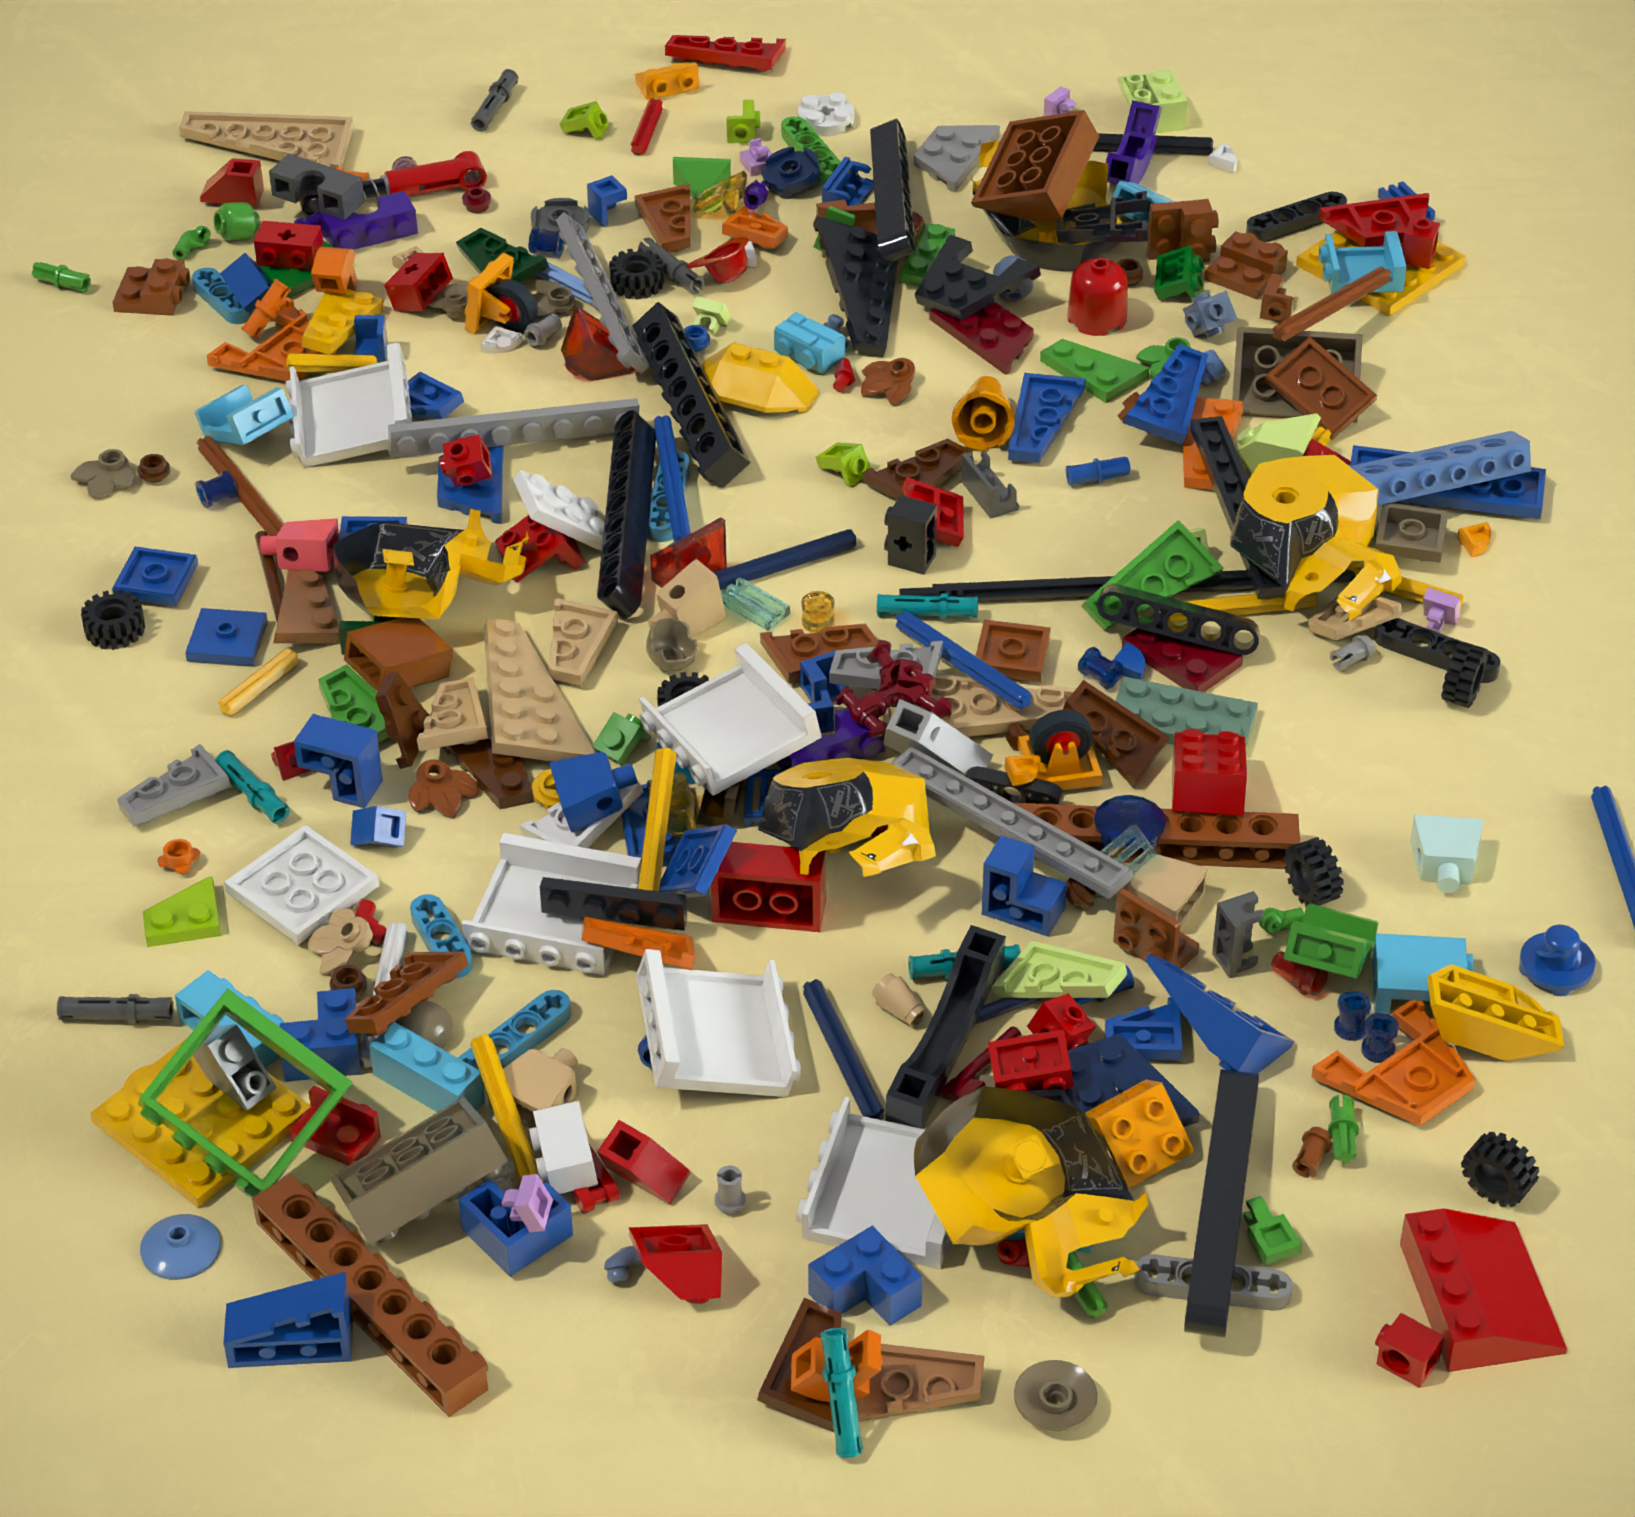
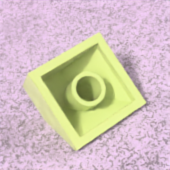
[1235,413,1321,475]

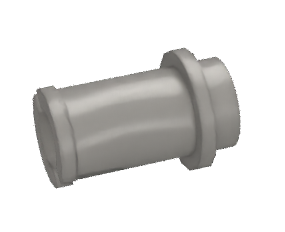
[524,313,562,346]
[1330,635,1375,671]
[714,1166,746,1215]

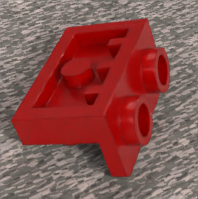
[988,1029,1074,1091]
[289,1086,381,1166]

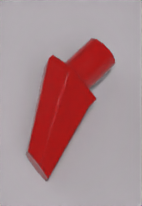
[833,358,856,392]

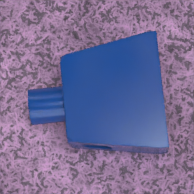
[550,752,638,833]

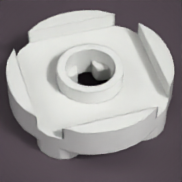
[798,92,854,136]

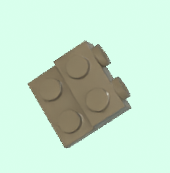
[1375,503,1448,563]

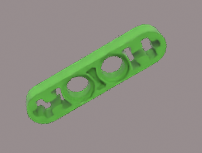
[781,116,841,185]

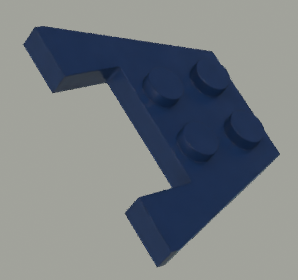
[1064,1034,1200,1127]

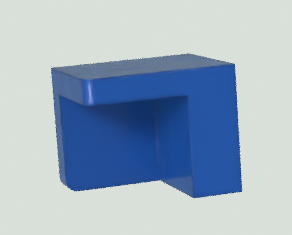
[587,175,627,226]
[354,315,388,363]
[800,651,850,702]
[350,806,406,848]

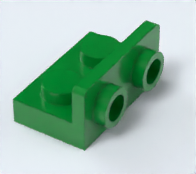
[1154,245,1205,300]

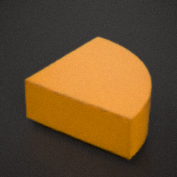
[1457,522,1491,557]
[1004,755,1041,786]

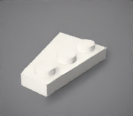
[520,781,644,848]

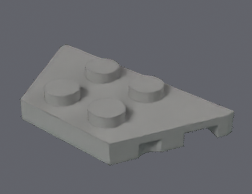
[914,125,1000,192]

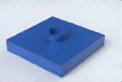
[112,546,199,606]
[185,608,268,666]

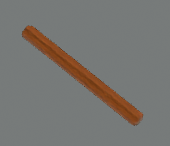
[1272,266,1391,343]
[197,435,284,536]

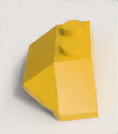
[702,343,818,413]
[1427,964,1564,1061]

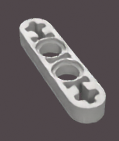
[1134,1254,1293,1311]

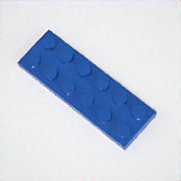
[1350,445,1546,519]

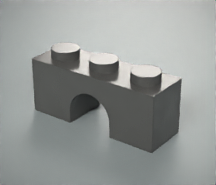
[269,153,365,220]

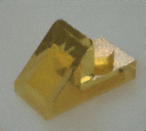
[692,170,747,218]

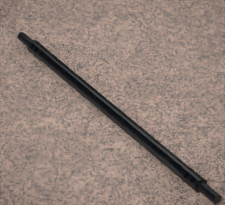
[899,568,1361,601]

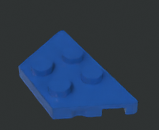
[437,446,504,524]

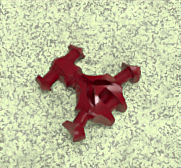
[835,640,952,739]

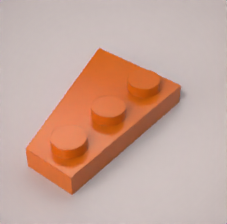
[581,917,695,970]

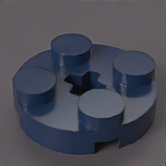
[761,147,820,198]

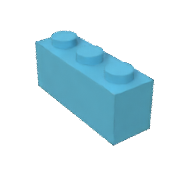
[175,970,285,1068]
[369,1022,485,1112]

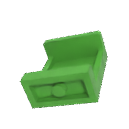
[1284,904,1379,979]

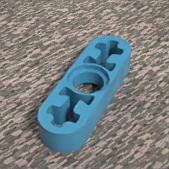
[192,268,252,324]
[410,894,473,978]

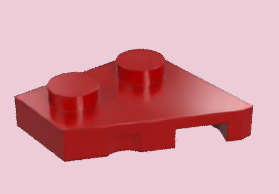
[901,477,964,547]

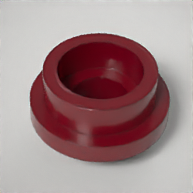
[462,187,491,213]

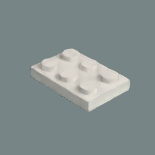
[513,470,604,551]

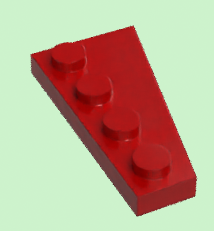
[665,35,786,72]

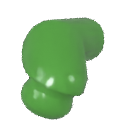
[172,226,211,260]
[1259,907,1304,933]

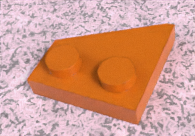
[722,205,788,249]

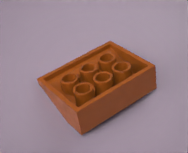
[971,110,1099,222]

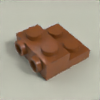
[1146,199,1219,262]
[1204,231,1288,300]
[112,258,190,316]

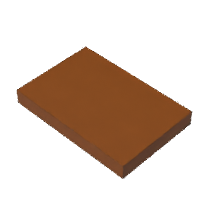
[1265,336,1377,440]

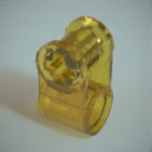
[647,772,697,838]

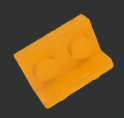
[635,62,699,100]

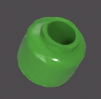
[213,202,260,241]

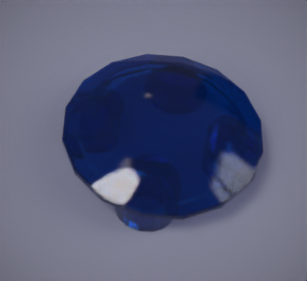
[1094,795,1166,849]

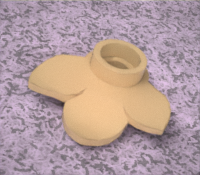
[307,908,373,975]

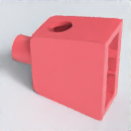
[260,518,339,572]

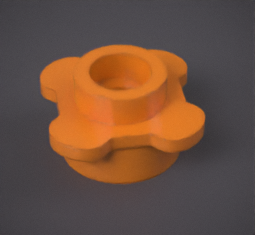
[157,839,201,874]

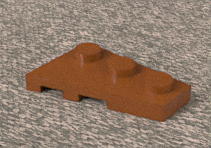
[635,184,691,252]
[760,623,878,684]

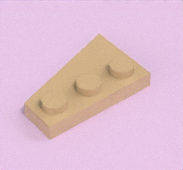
[417,677,488,751]

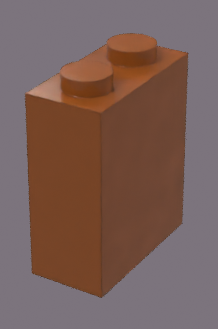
[344,617,453,692]

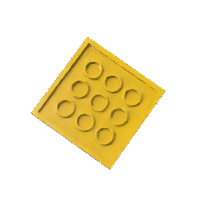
[1296,230,1466,316]
[90,1037,311,1208]

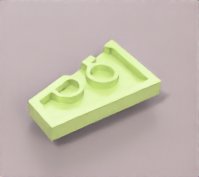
[992,940,1127,998]

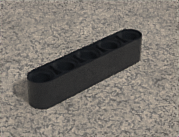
[1097,584,1260,655]

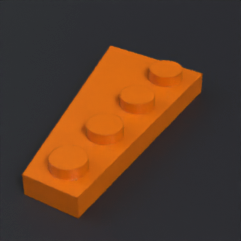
[1183,397,1244,490]

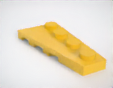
[302,289,384,355]

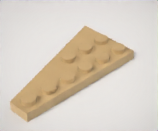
[179,111,354,169]
[484,619,596,762]
[873,674,1076,737]

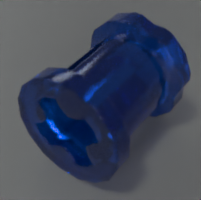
[528,228,565,258]
[195,471,237,508]
[1078,647,1123,689]
[1334,991,1371,1041]
[1361,1013,1399,1063]

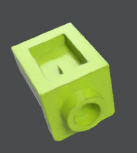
[559,101,609,140]
[815,442,871,486]

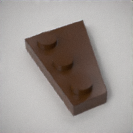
[757,1298,842,1432]

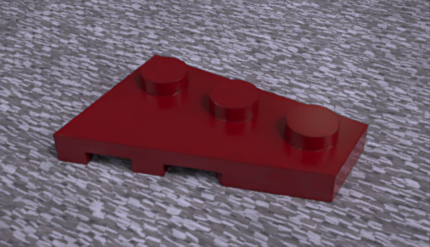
[1122,628,1243,692]

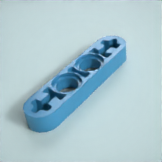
[647,450,690,542]
[458,990,571,1086]

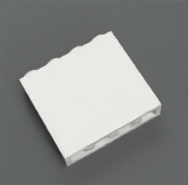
[286,342,412,468]
[639,643,822,796]
[462,833,641,976]
[636,949,801,1097]
[797,1096,950,1269]

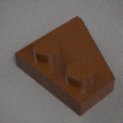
[375,672,429,769]

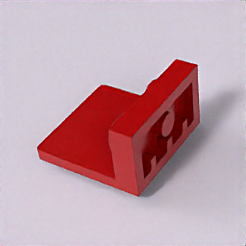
[495,514,586,583]

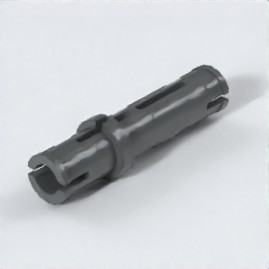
[471,69,519,132]
[638,238,705,294]
[57,994,174,1024]

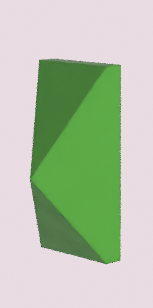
[673,157,731,202]

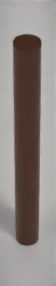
[255,531,283,622]

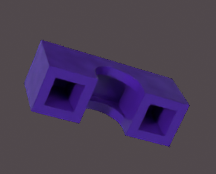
[320,191,418,250]
[776,708,885,772]

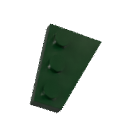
[456,228,549,283]

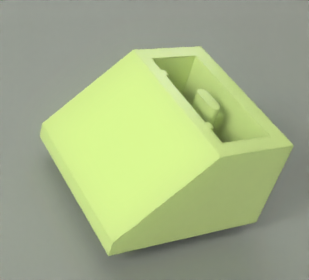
[1117,70,1187,133]

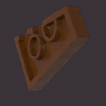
[863,438,973,500]
[1063,680,1170,788]
[442,727,534,809]

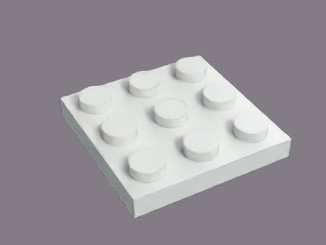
[224,825,380,945]

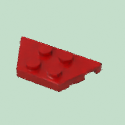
[1319,193,1430,247]

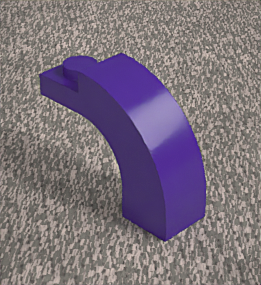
[1106,100,1162,185]

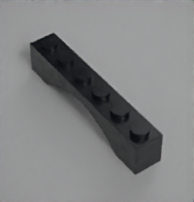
[885,925,1006,1129]

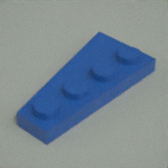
[1123,344,1208,445]
[1008,373,1086,463]

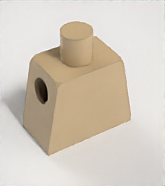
[648,559,727,638]
[1122,854,1208,928]
[488,1048,578,1129]

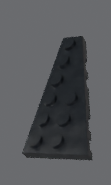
[813,215,898,358]

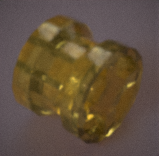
[801,591,835,633]

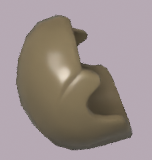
[646,618,697,671]
[395,1000,453,1049]

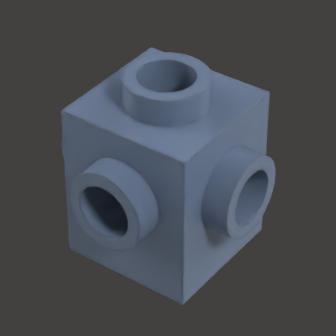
[1183,290,1238,338]

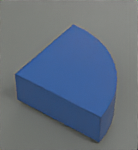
[1111,642,1145,680]

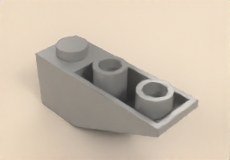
[883,699,993,784]

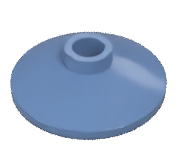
[140,1214,221,1280]

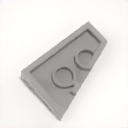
[829,641,943,694]
[117,744,230,827]

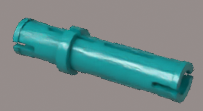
[877,593,978,620]
[215,750,290,824]
[908,944,1021,980]
[820,1328,863,1458]

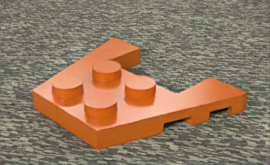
[206,297,337,381]
[1311,1000,1475,1126]

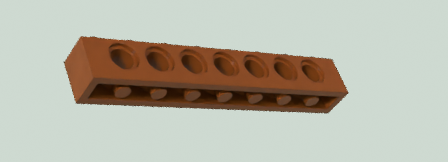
[1014,803,1300,869]
[252,1174,488,1417]

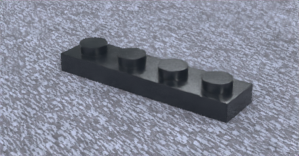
[539,877,687,931]

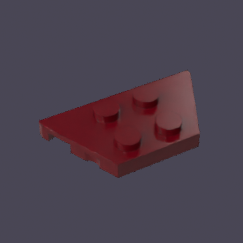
[929,300,1034,375]

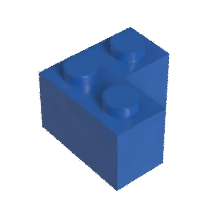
[294,714,383,808]
[981,835,1067,937]
[280,988,361,1082]
[458,1179,573,1277]
[808,1225,922,1326]

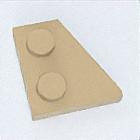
[1308,594,1402,641]

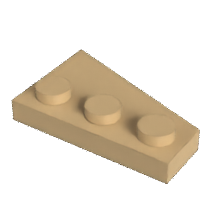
[549,598,618,686]

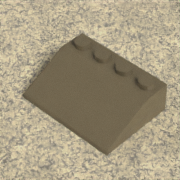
[1232,326,1363,423]
[329,1097,509,1245]

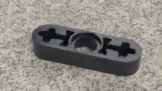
[965,766,1064,805]

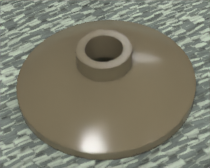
[1014,1360,1098,1431]

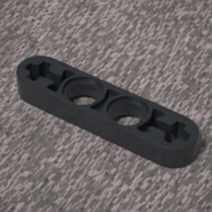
[1246,191,1347,242]
[1374,618,1501,683]

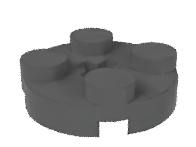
[531,198,590,243]

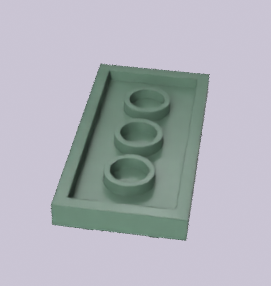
[1115,677,1258,746]

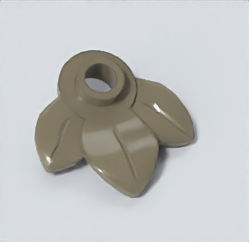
[532,280,575,318]
[428,283,468,318]
[70,449,135,498]

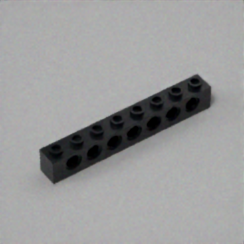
[632,302,751,488]

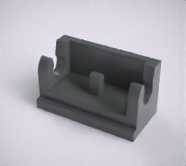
[961,450,1019,519]
[1212,891,1264,979]

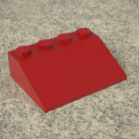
[1400,1208,1567,1372]

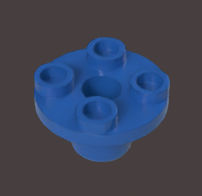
[1519,924,1596,997]

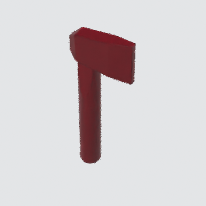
[941,1026,1021,1101]

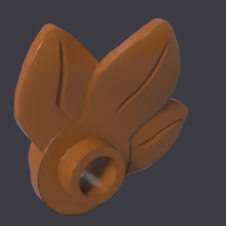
[861,358,916,406]
[408,759,479,818]

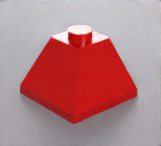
[629,1224,722,1304]

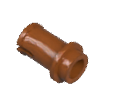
[1292,1127,1332,1178]

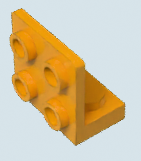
[1085,1079,1194,1187]

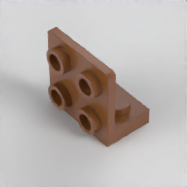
[1113,888,1199,969]

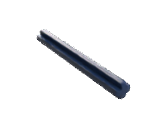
[713,529,857,591]
[803,979,884,1120]

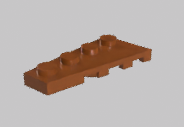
[345,952,469,1036]

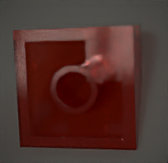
[561,306,636,381]
[650,517,727,588]

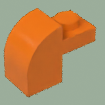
[311,246,358,294]
[791,1329,883,1402]

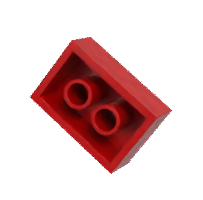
[1172,729,1247,816]
[711,842,826,932]

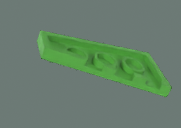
[1081,520,1224,630]

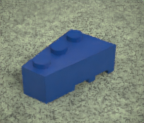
[223,1272,353,1368]

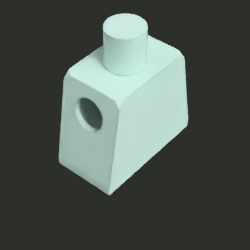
[1410,814,1483,893]

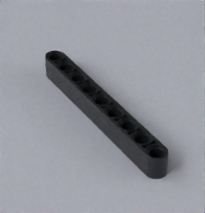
[870,118,916,264]
[597,410,656,619]
[1184,1069,1259,1338]

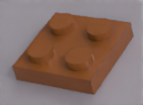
[976,619,1051,682]

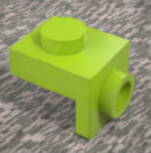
[726,99,761,143]

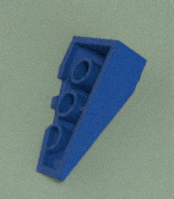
[1145,954,1294,1074]

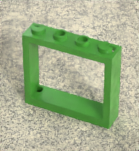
[138,988,352,1198]

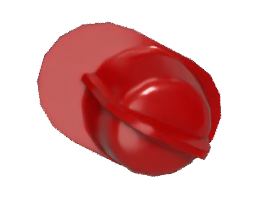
[686,237,749,283]

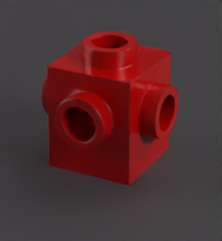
[440,434,492,487]
[1027,993,1096,1050]

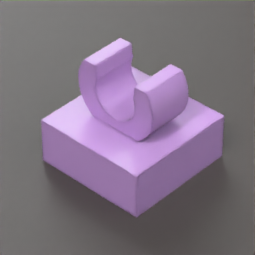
[1044,86,1076,116]
[740,138,772,176]
[1423,587,1460,633]
[502,1174,553,1232]

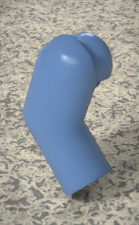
[1202,350,1226,385]

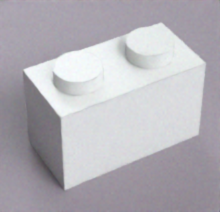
[529,1101,598,1194]

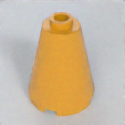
[951,376,1015,451]

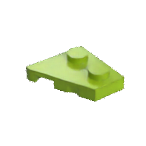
[143,876,221,947]

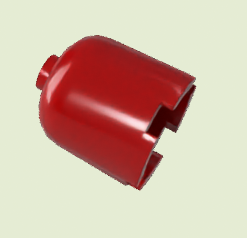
[1067,258,1128,336]

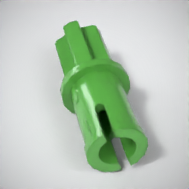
[32,262,91,293]
[1328,1095,1359,1164]
[1066,1251,1108,1319]

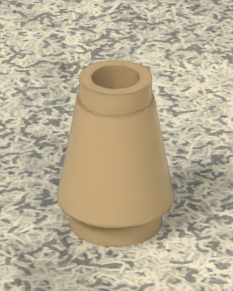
[872,973,927,1027]

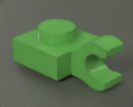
[1243,1196,1302,1266]

